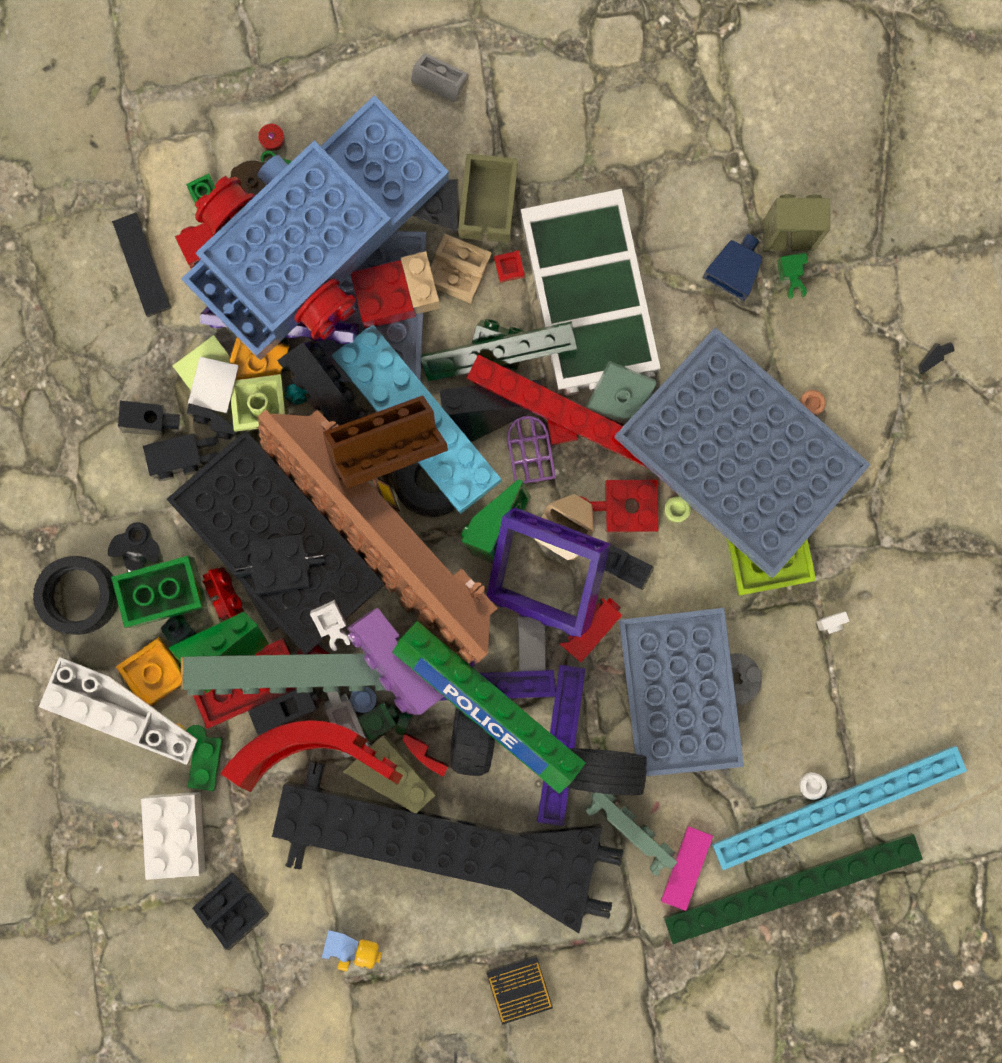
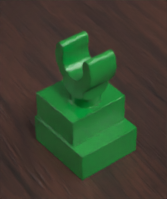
[777,253,808,299]

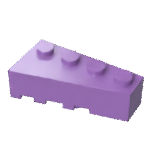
[347,608,444,715]

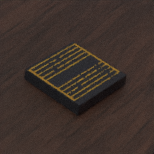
[486,955,553,1025]

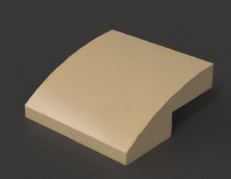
[430,234,492,304]

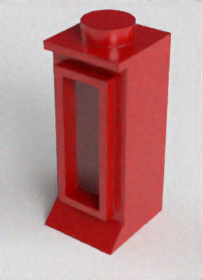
[558,598,622,662]

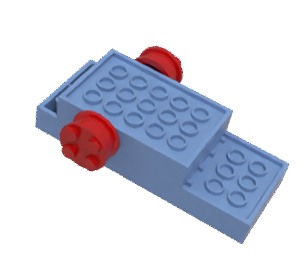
[181,95,449,361]

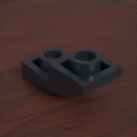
[187,403,240,440]

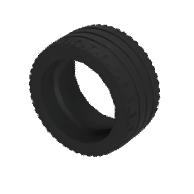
[33,556,118,635]
[567,748,647,796]

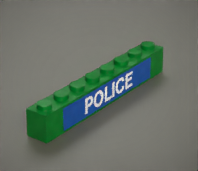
[392,621,586,793]

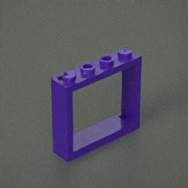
[486,507,610,637]

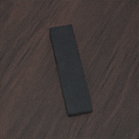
[112,212,172,317]

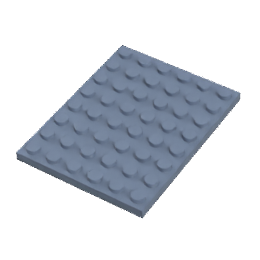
[614,327,871,578]

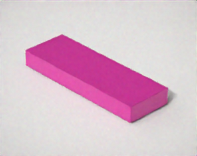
[661,825,713,911]

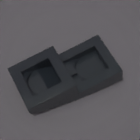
[604,544,654,590]

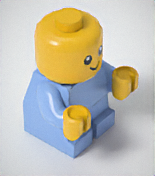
[322,930,382,972]

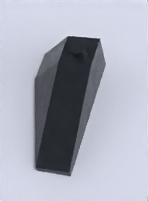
[439,380,543,442]

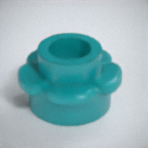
[285,384,308,405]

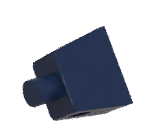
[702,234,763,301]

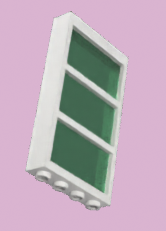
[520,189,661,396]

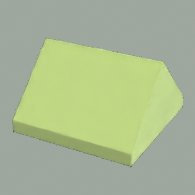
[231,374,289,432]

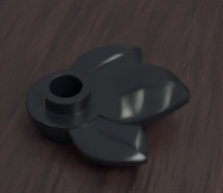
[108,522,160,572]

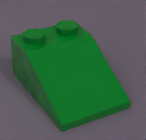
[461,479,531,563]

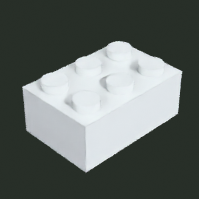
[141,792,206,880]

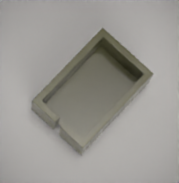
[458,154,518,243]
[763,194,830,251]

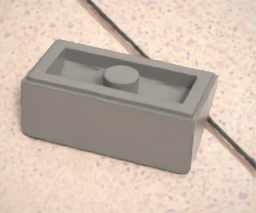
[411,53,469,102]

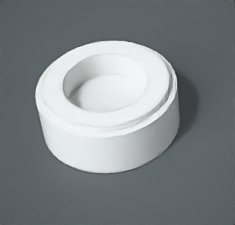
[799,772,827,800]

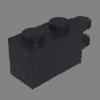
[143,433,220,481]

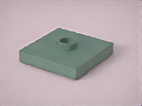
[586,361,657,424]

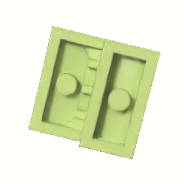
[172,335,231,390]

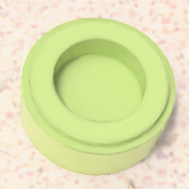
[664,496,691,523]

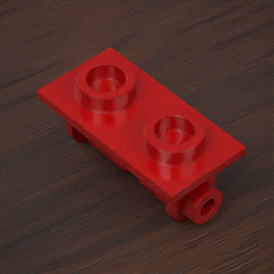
[202,567,244,621]

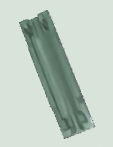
[585,792,677,876]

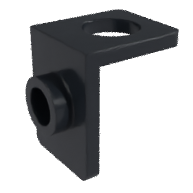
[160,614,198,646]

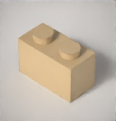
[401,251,440,314]

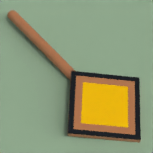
[371,478,400,513]

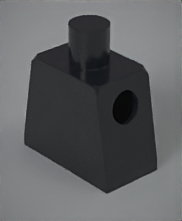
[118,400,180,436]

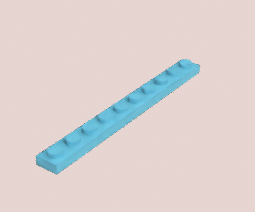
[712,746,967,870]

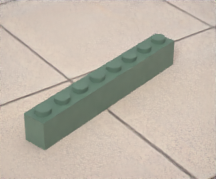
[181,654,386,695]

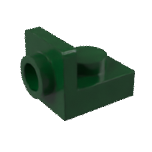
[358,702,400,741]

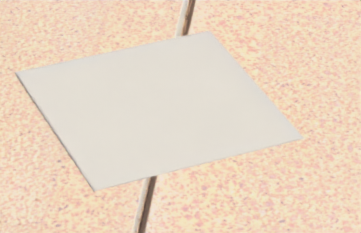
[188,357,239,413]

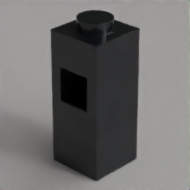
[248,688,321,735]

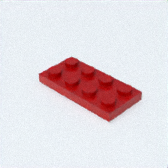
[193,638,297,729]

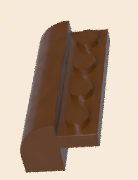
[323,395,448,489]

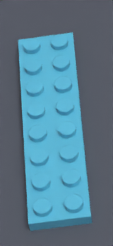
[332,325,502,514]

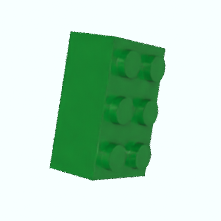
[111,556,208,628]

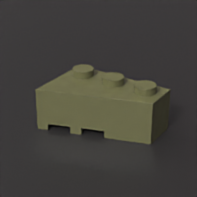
[343,734,437,813]

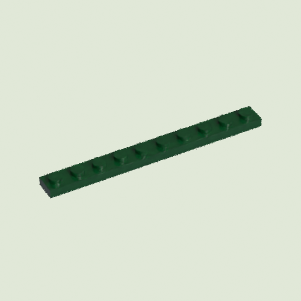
[663,833,923,944]

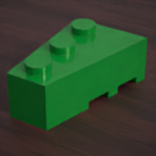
[168,612,269,693]

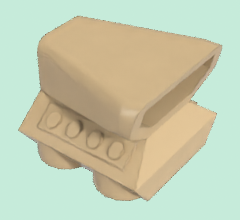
[535,494,594,560]

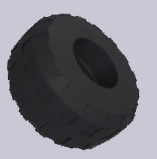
[393,462,456,517]
[450,707,495,776]

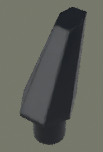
[919,342,955,375]

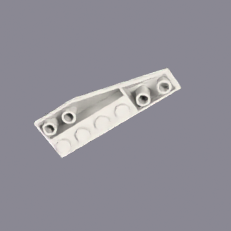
[39,657,198,765]

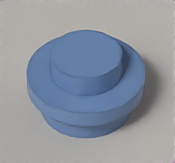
[350,686,377,713]

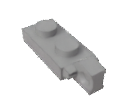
[325,690,370,758]

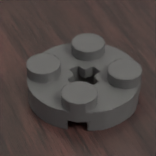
[730,653,762,705]

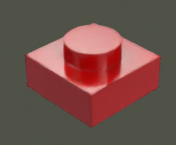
[494,251,525,283]
[547,420,577,445]

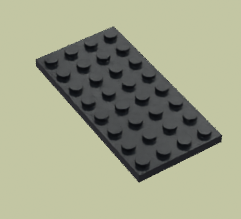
[167,430,385,655]

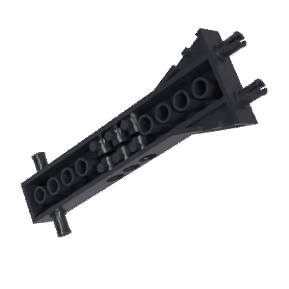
[272,761,623,933]

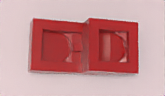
[403,733,449,777]

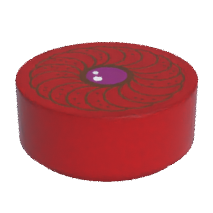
[258,124,285,151]

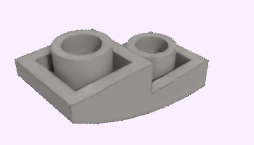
[517,615,545,671]

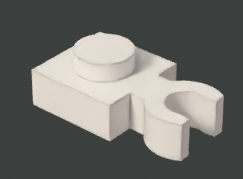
[310,600,350,651]

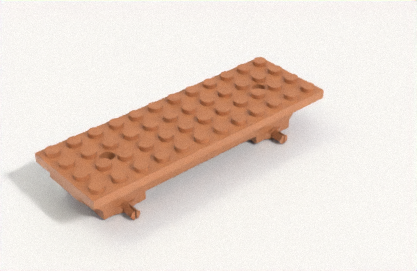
[258,410,498,668]

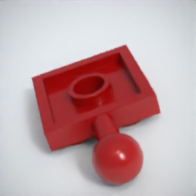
[579,480,659,532]

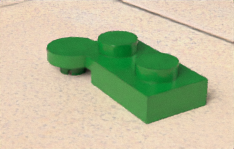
[186,725,223,791]

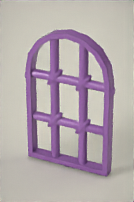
[507,416,556,484]

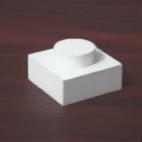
[816,612,850,634]

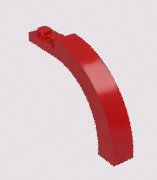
[220,721,403,792]

